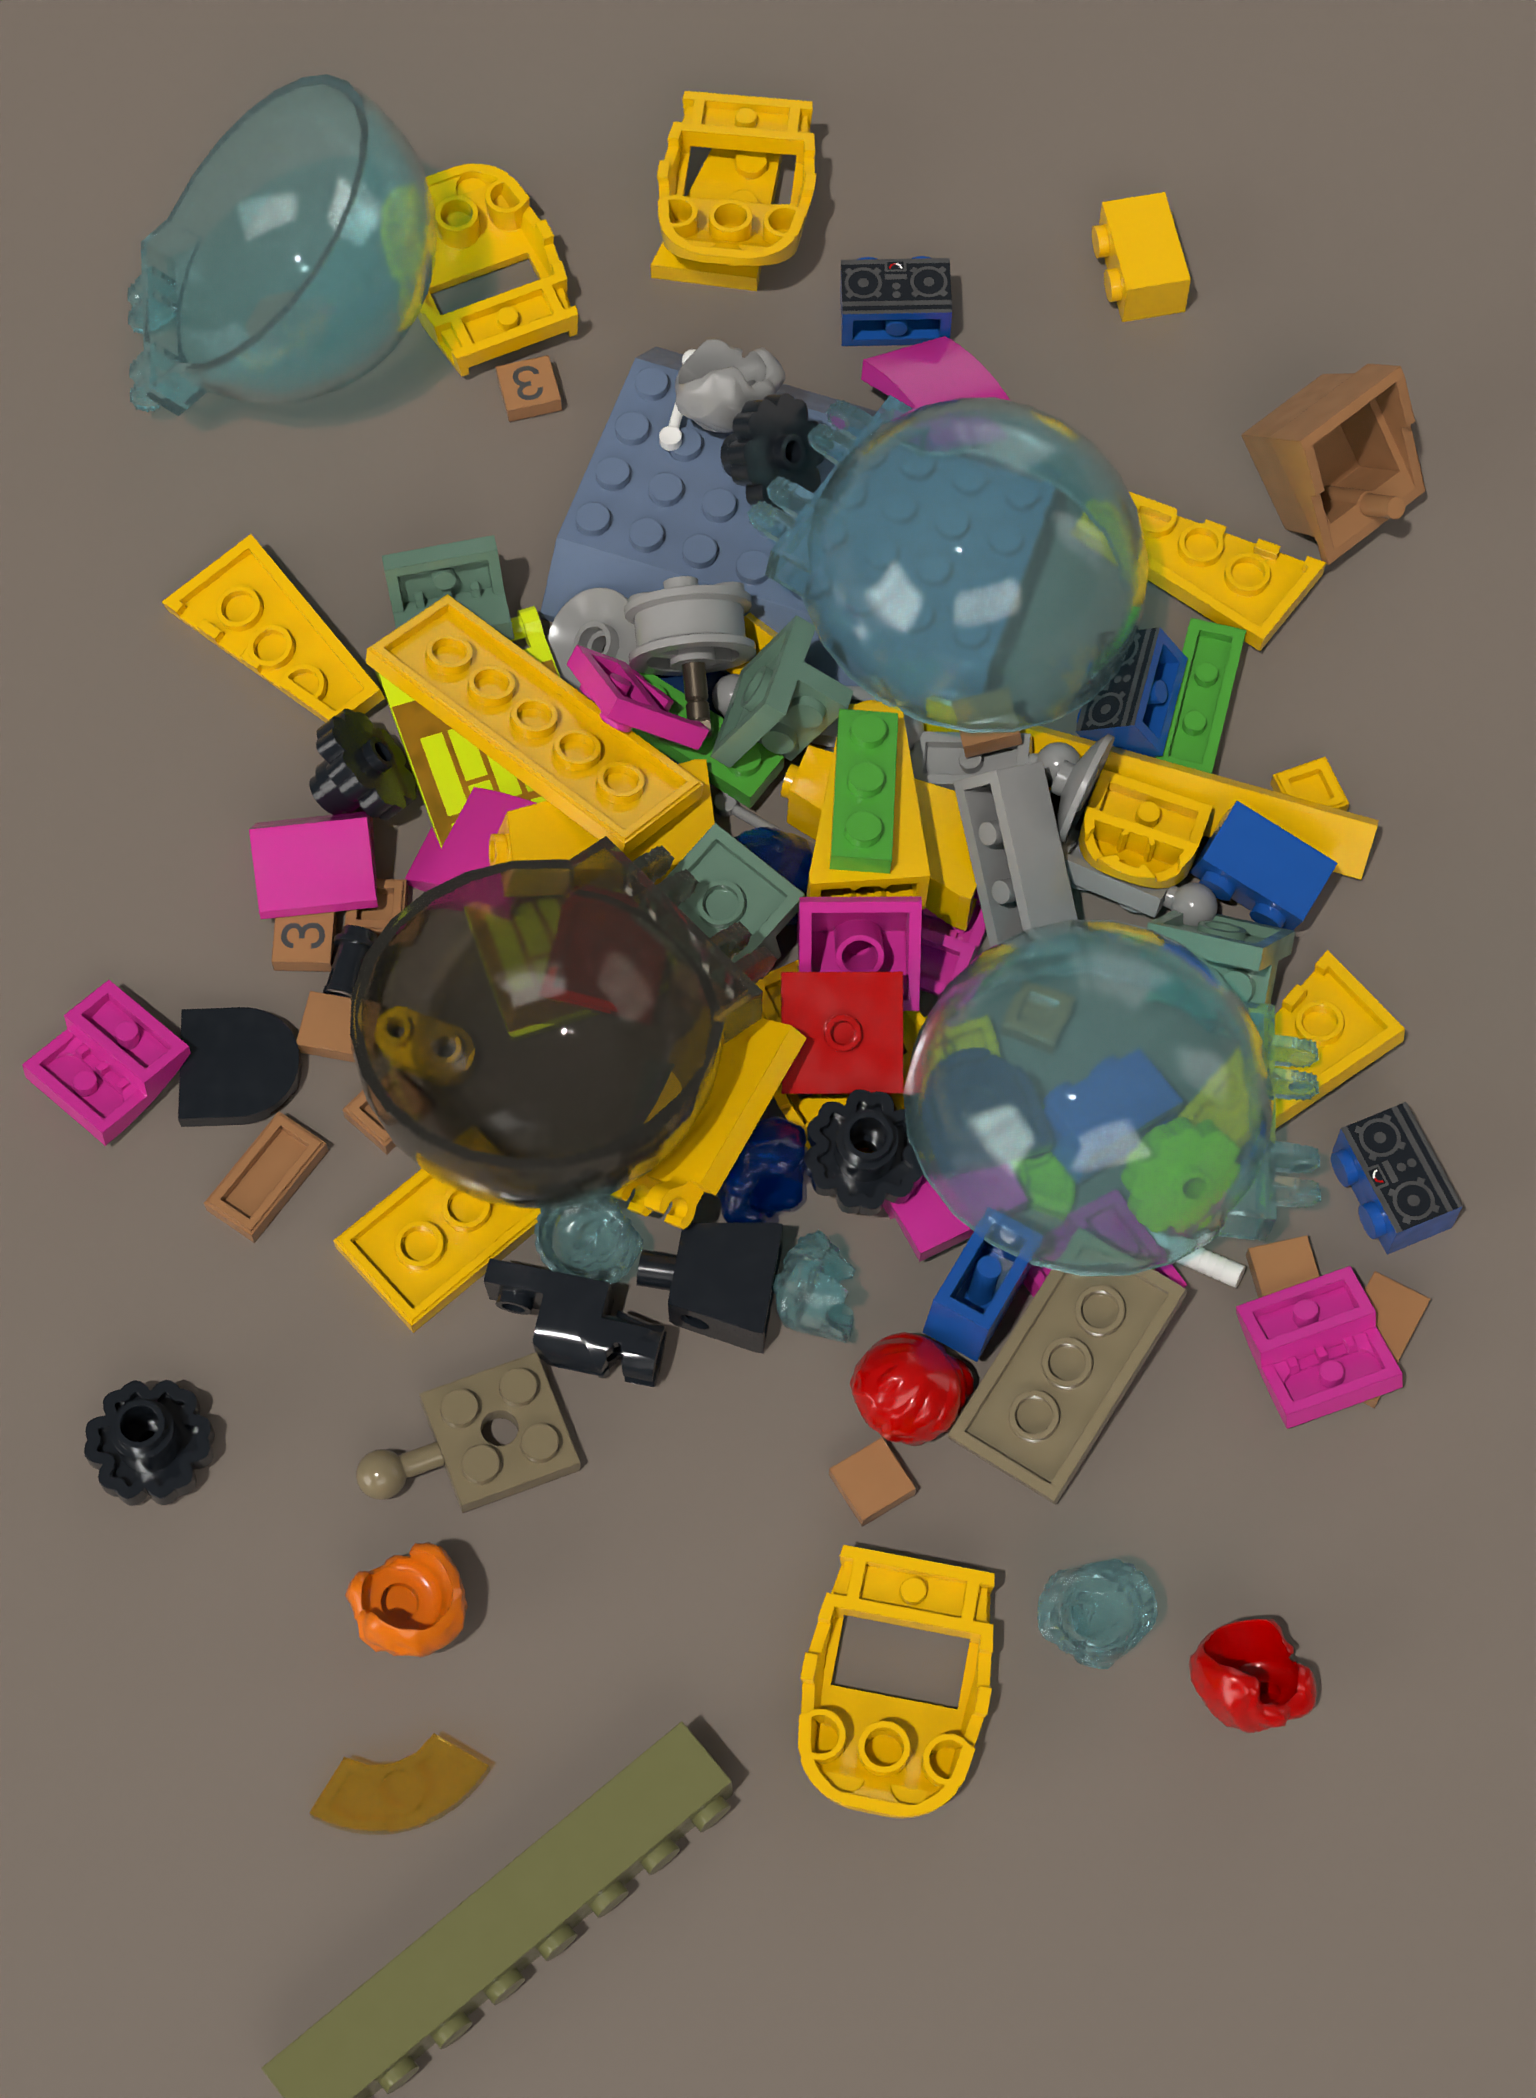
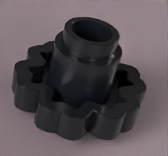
[720,393,826,512]
[309,708,416,821]
[803,1089,927,1216]
[84,1380,215,1506]

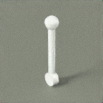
[659,349,696,451]

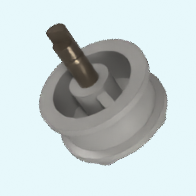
[624,576,756,739]

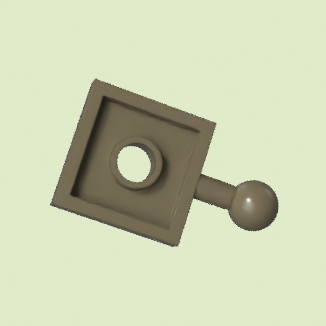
[356,1352,580,1513]

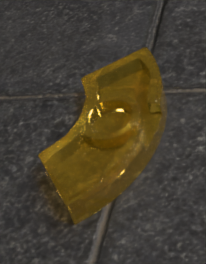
[309,1734,491,1835]

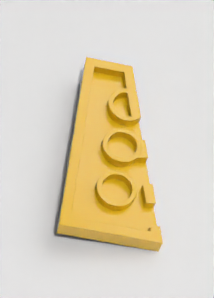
[650,148,783,291]
[1075,484,1326,651]
[162,534,385,723]
[1179,950,1405,1154]

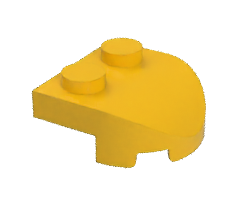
[1079,769,1213,889]

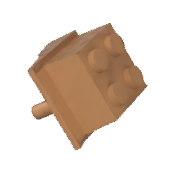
[1241,363,1426,565]

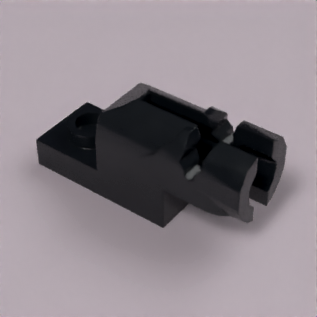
[483,1258,667,1387]

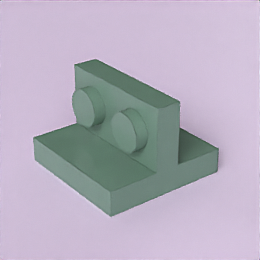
[382,535,514,640]
[710,615,853,768]
[637,823,805,990]
[1144,911,1295,1022]

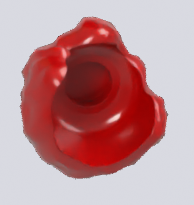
[850,1332,973,1447]
[1189,1619,1317,1734]

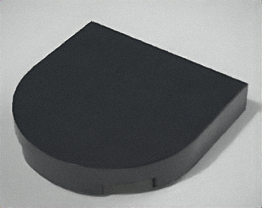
[178,1007,302,1127]

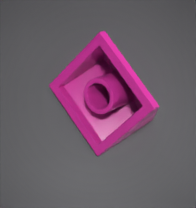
[249,811,378,919]
[797,896,922,1011]

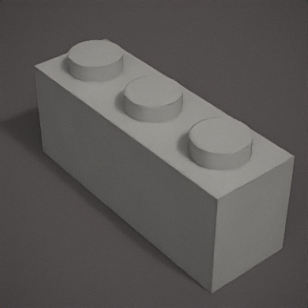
[953,761,1081,955]

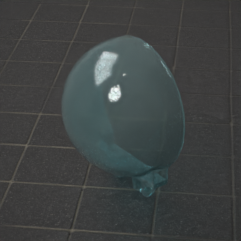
[127,74,437,416]
[747,395,1149,733]
[903,920,1321,1276]

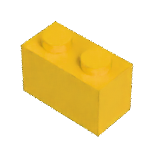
[1092,192,1191,322]

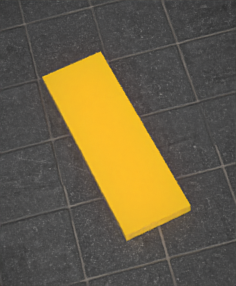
[366,594,704,858]

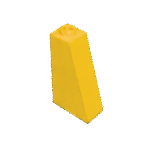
[807,700,931,909]
[781,745,977,931]
[489,759,715,891]

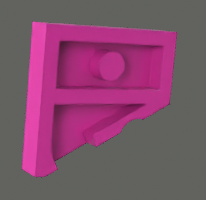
[567,645,709,750]

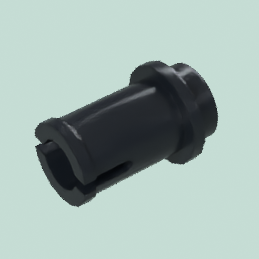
[323,925,380,1000]

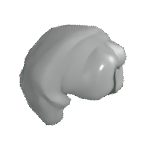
[675,338,786,433]

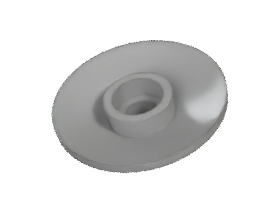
[547,588,636,700]
[1050,734,1115,844]

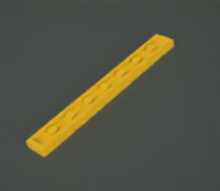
[923,696,1379,880]

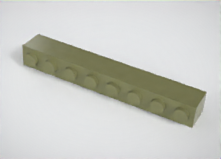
[261,1721,733,2098]

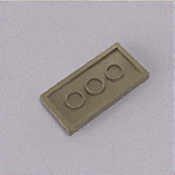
[947,1226,1187,1505]

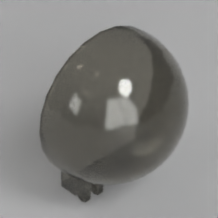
[350,836,777,1209]

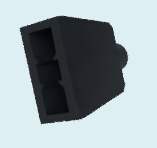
[637,1222,783,1354]

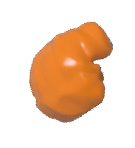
[345,1542,468,1657]

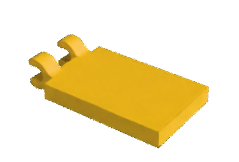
[607,1006,807,1230]

